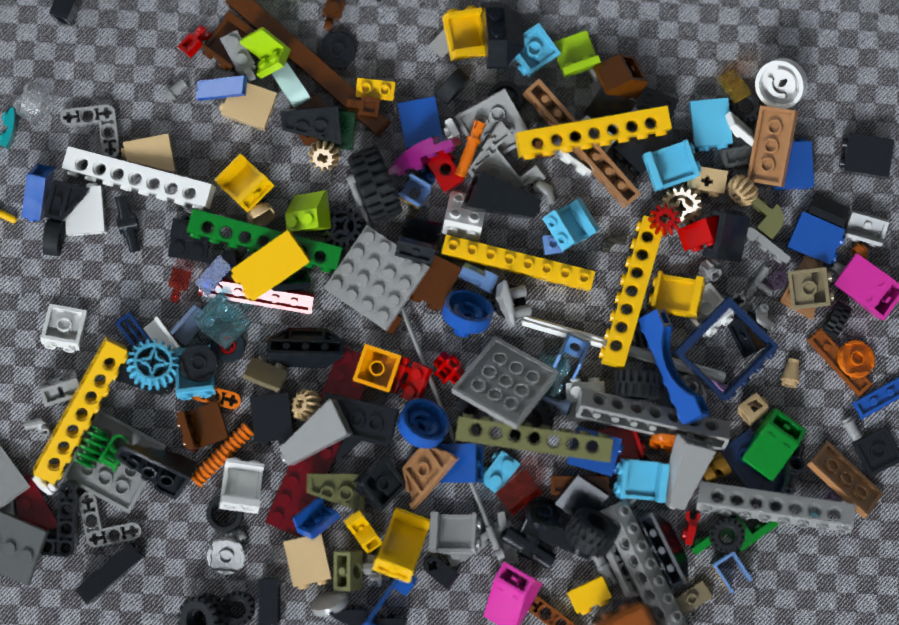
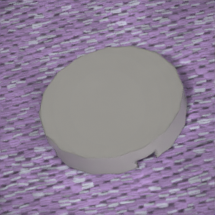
[207,537,245,575]
[310,591,349,617]

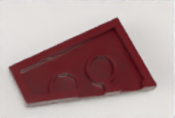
[15,475,57,530]

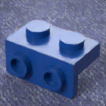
[293,497,340,540]

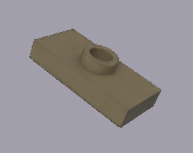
[675,581,713,616]

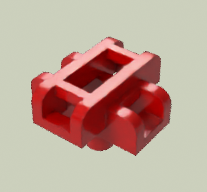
[433,351,466,384]

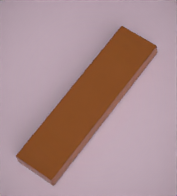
[806,327,873,397]

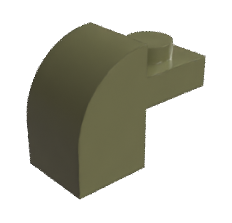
[750,197,784,241]

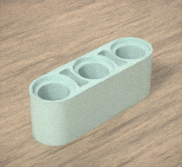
[271,61,311,109]

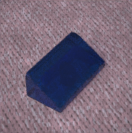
[195,254,234,296]

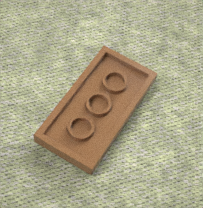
[747,105,798,187]
[807,441,884,519]

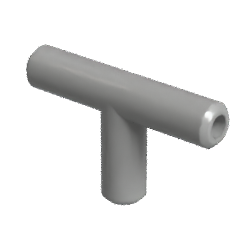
[745,266,774,297]

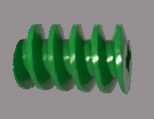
[72,424,111,468]

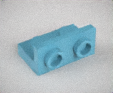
[482,450,520,495]

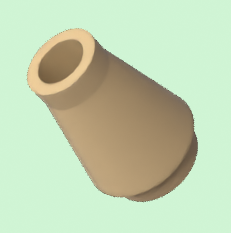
[780,358,799,388]

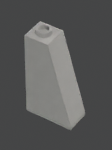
[280,399,353,466]
[665,434,716,510]

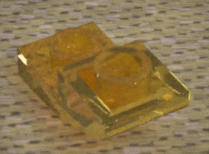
[717,69,751,104]

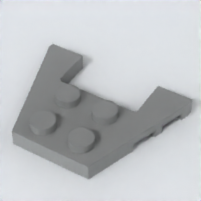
[468,120,546,188]

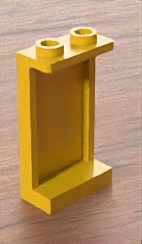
[231,229,311,301]
[372,507,430,583]

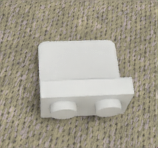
[442,191,485,241]

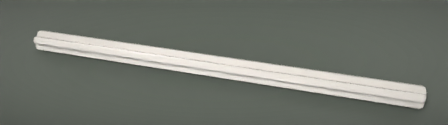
[522,316,726,383]

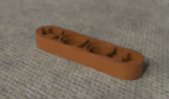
[528,596,575,625]

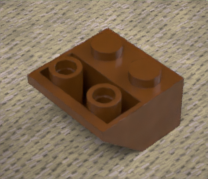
[593,54,648,99]

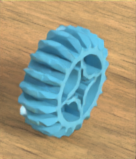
[126,338,179,391]

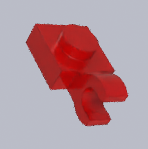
[177,25,212,58]
[681,510,700,545]

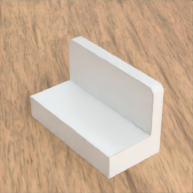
[143,316,182,351]

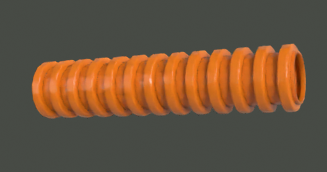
[192,423,254,487]

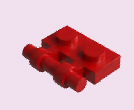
[390,356,433,401]

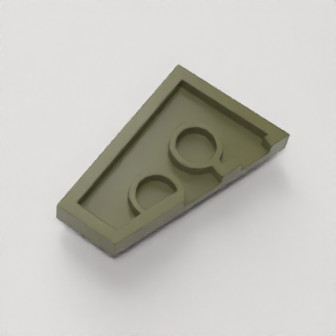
[306,474,364,512]

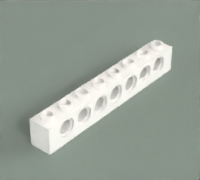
[62,146,216,211]

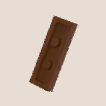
[551,475,609,495]

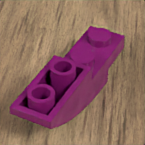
[388,135,461,177]

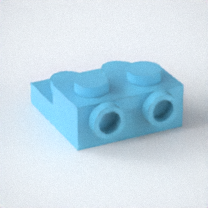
[515,23,561,78]

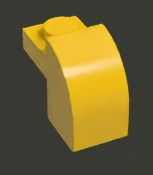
[344,510,382,554]

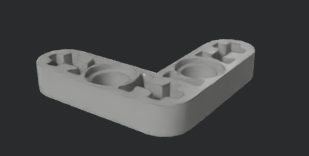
[60,104,120,159]
[79,492,143,548]

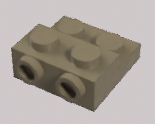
[788,267,835,310]

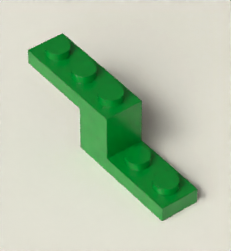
[690,515,779,555]

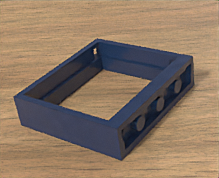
[673,297,779,401]

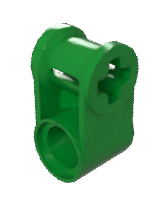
[98,434,130,472]

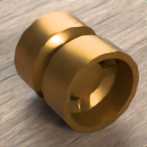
[702,452,732,483]

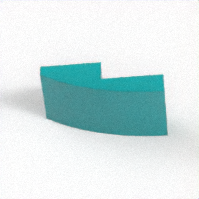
[0,107,18,150]

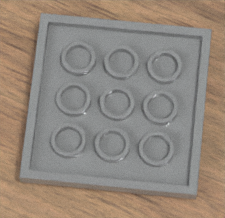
[324,225,430,331]
[452,336,559,430]
[62,409,167,514]

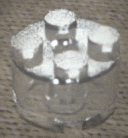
[13,81,57,127]

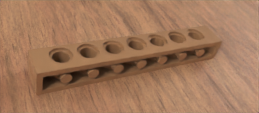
[522,79,641,209]

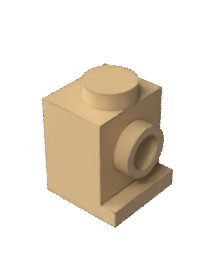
[737,392,769,427]

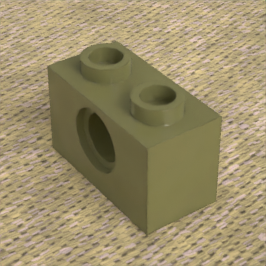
[334,550,363,591]

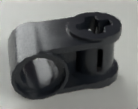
[423,557,460,590]

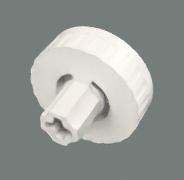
[755,58,808,109]

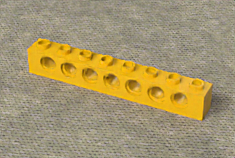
[514,106,672,160]
[599,215,666,369]
[441,235,595,292]
[33,336,129,484]

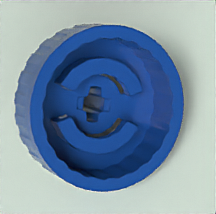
[442,290,494,338]
[397,399,450,449]

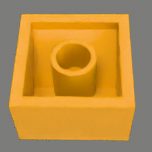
[353,344,402,393]

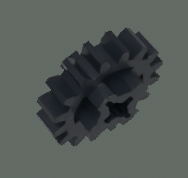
[323,206,364,248]

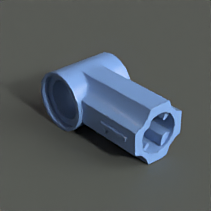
[458,262,499,294]

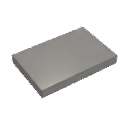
[0,445,30,509]

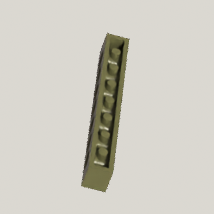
[455,414,613,463]

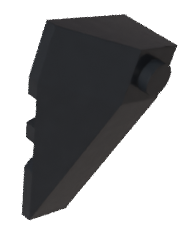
[114,443,197,500]

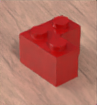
[677,215,720,253]

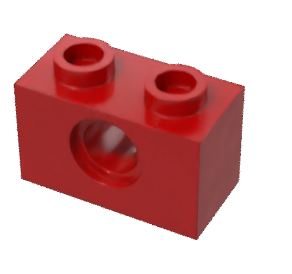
[426,150,464,194]

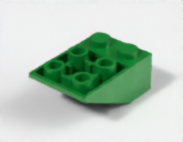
[741,408,807,481]

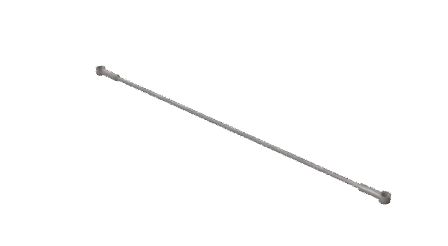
[346,173,505,560]

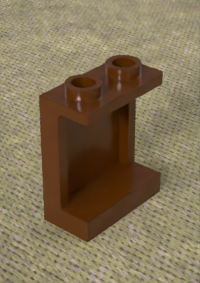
[201,10,255,72]
[409,255,462,312]

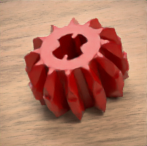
[648,204,681,237]

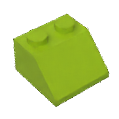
[285,190,331,234]

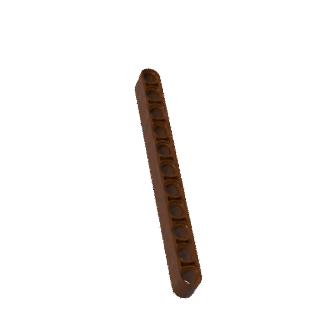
[225,0,392,137]

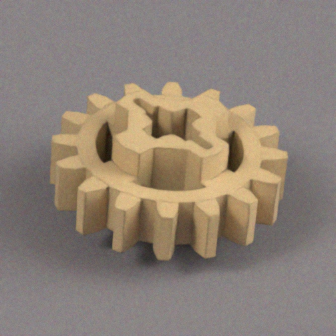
[660,184,702,226]

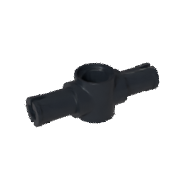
[115,195,141,253]
[782,444,805,495]

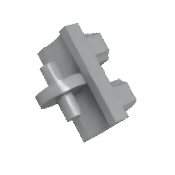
[363,555,390,587]

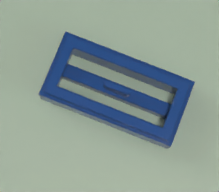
[115,312,153,347]

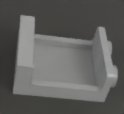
[429,512,482,554]

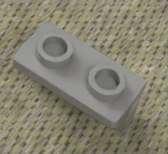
[845,210,889,247]

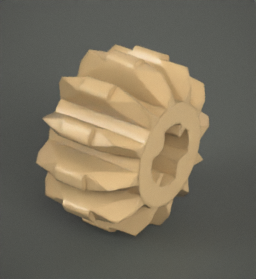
[308,139,341,171]
[725,174,759,207]
[291,389,322,422]

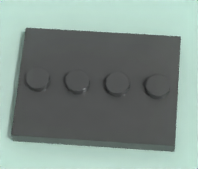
[0,510,49,586]

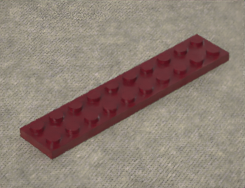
[265,347,366,537]

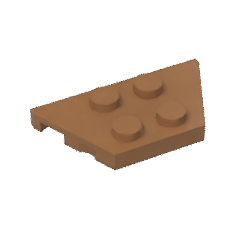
[402,447,459,509]

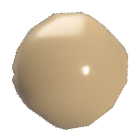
[246,202,276,227]

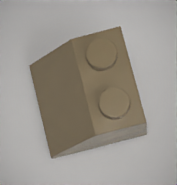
[242,356,289,393]

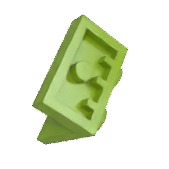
[239,27,291,79]
[553,31,601,79]

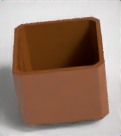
[592,601,656,625]

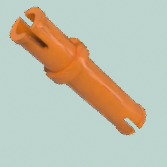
[455,120,486,178]

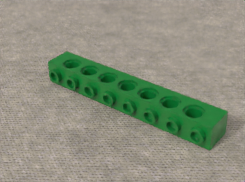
[186,209,342,273]

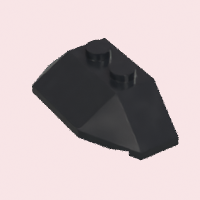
[480,2,524,69]
[266,327,345,368]
[637,511,688,589]

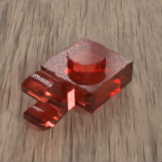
[168,267,192,303]

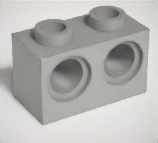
[39,372,79,407]

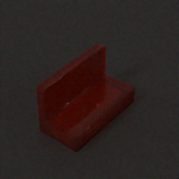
[496,470,542,516]

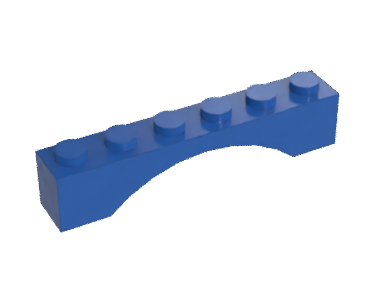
[638,309,710,425]

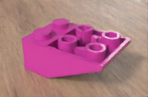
[833,253,899,321]
[483,562,543,625]

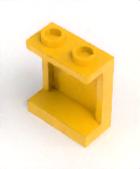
[442,6,485,61]
[214,153,274,213]
[649,270,705,319]

